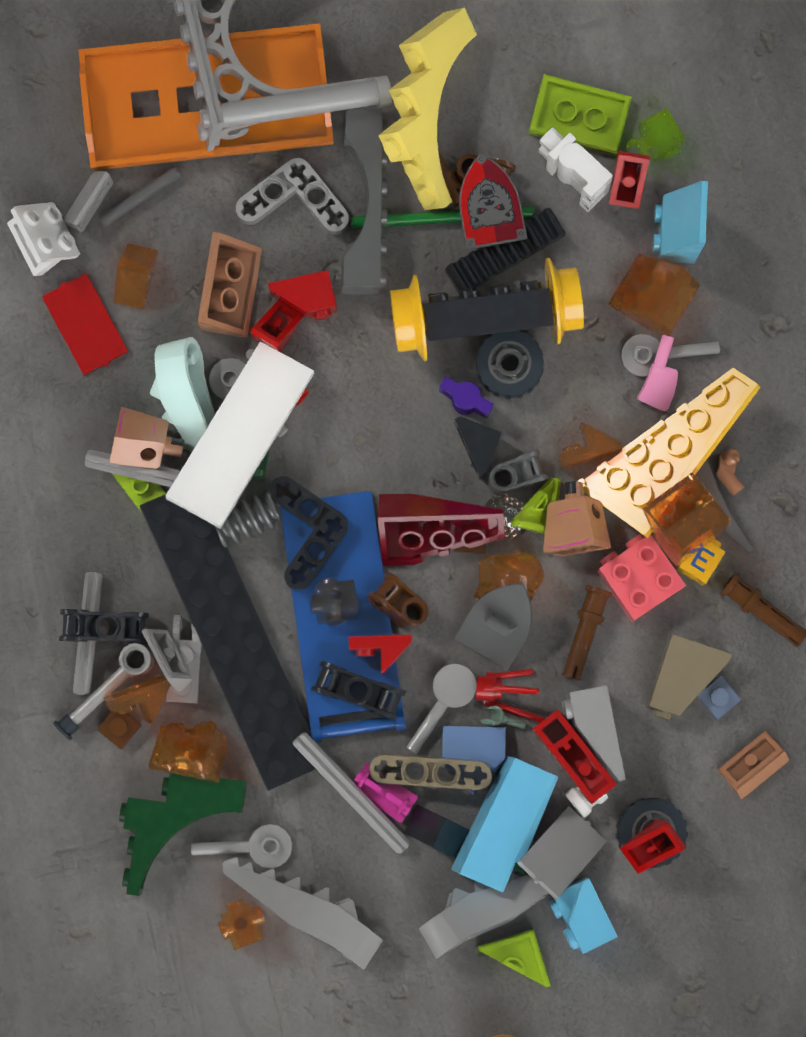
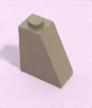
[646,634,732,720]

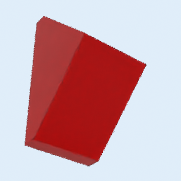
[250,300,304,352]
[619,819,686,874]

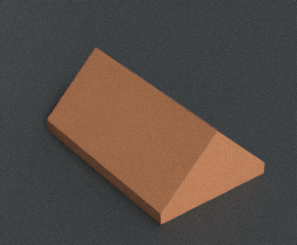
[197,232,262,337]

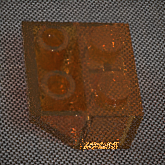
[608,253,700,336]
[642,472,731,567]

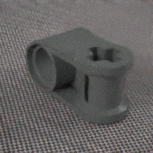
[487,450,549,496]

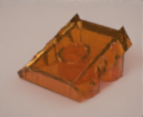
[149,721,228,783]

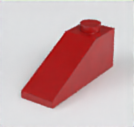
[532,709,617,804]

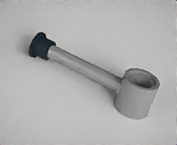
[53,643,155,740]

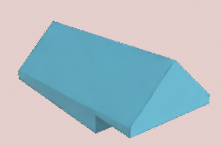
[451,756,558,892]

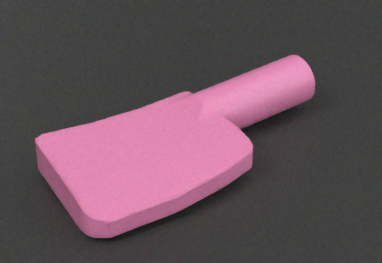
[637,335,678,411]

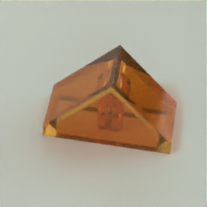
[114,243,158,310]

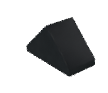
[454,416,502,479]
[404,805,470,858]

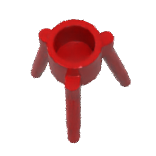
[476,669,545,723]

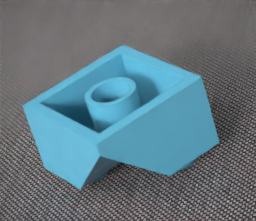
[549,876,618,954]

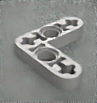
[236,158,349,235]

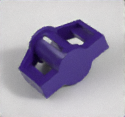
[439,376,494,419]

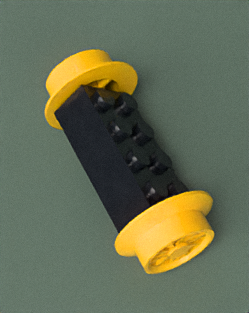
[390,258,584,362]

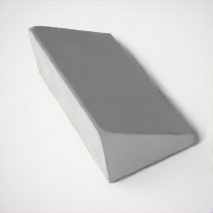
[63,171,113,232]
[142,628,193,692]

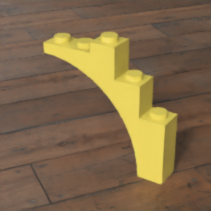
[378,8,477,210]

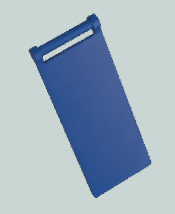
[280,491,406,743]

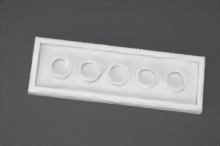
[166,341,314,529]

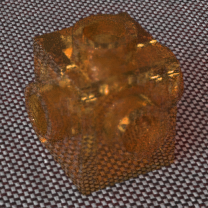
[218,898,266,951]

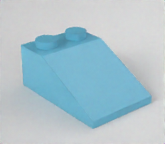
[653,181,708,264]

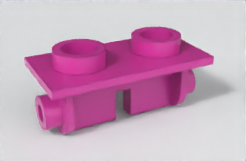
[353,762,418,823]

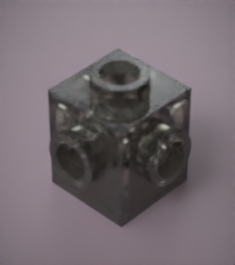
[309,578,359,626]

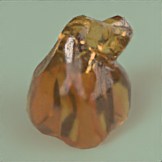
[474,551,544,601]

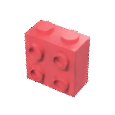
[597,534,686,623]

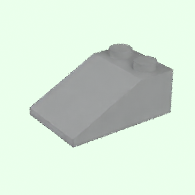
[561,685,626,782]

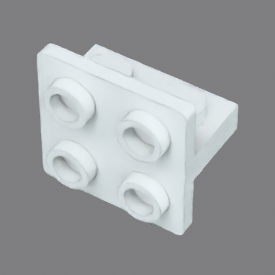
[7,202,80,276]

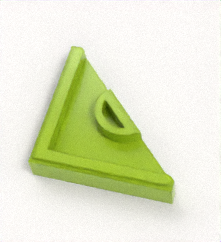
[510,478,561,534]
[478,929,551,988]

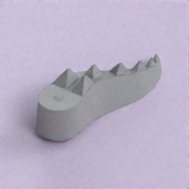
[222,857,383,970]
[419,870,583,960]

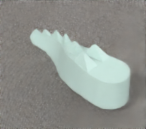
[150,337,216,453]

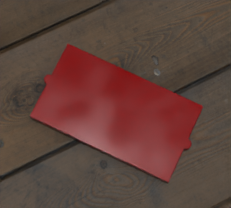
[41,273,128,376]

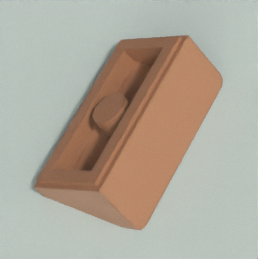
[717,730,789,799]

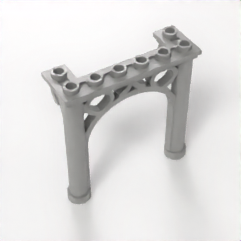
[167,0,392,152]

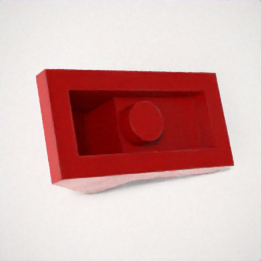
[349,634,412,675]

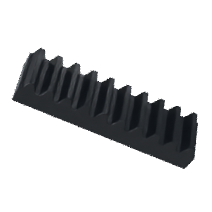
[445,208,566,294]

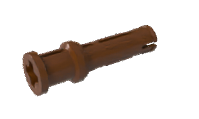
[719,572,806,647]
[562,585,613,681]

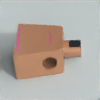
[109,407,184,469]
[543,481,611,557]

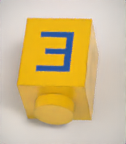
[676,535,725,586]

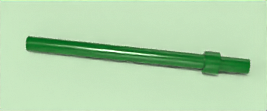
[351,206,534,229]

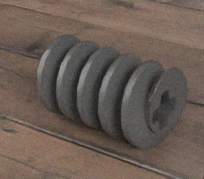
[215,490,281,547]

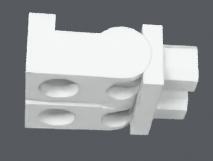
[538,128,613,212]

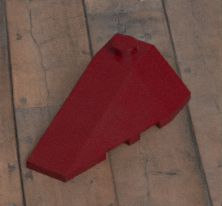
[378,493,505,566]

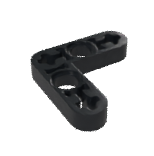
[269,476,348,591]

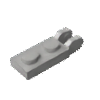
[166,615,202,704]

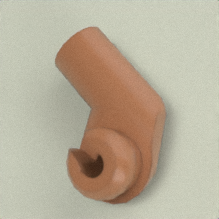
[716,448,745,496]

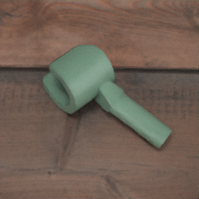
[480,706,526,729]

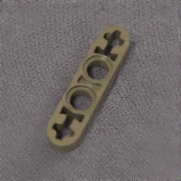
[369,753,493,790]

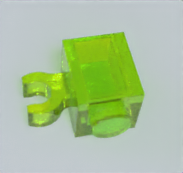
[625,108,685,161]

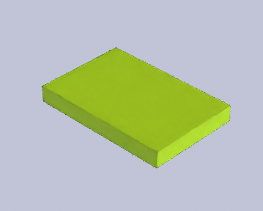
[528,74,632,157]

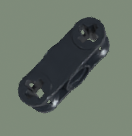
[59,609,149,644]
[310,661,406,721]

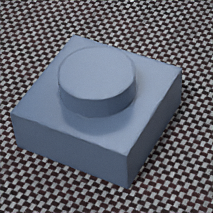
[697,676,741,720]

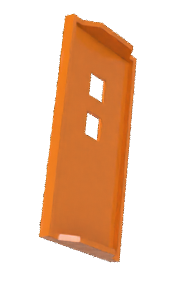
[78,23,334,171]

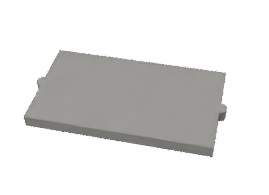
[517,806,607,900]

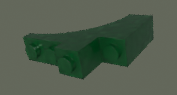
[119,771,247,896]

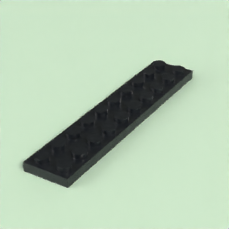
[140,494,316,791]

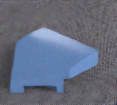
[442,726,505,794]

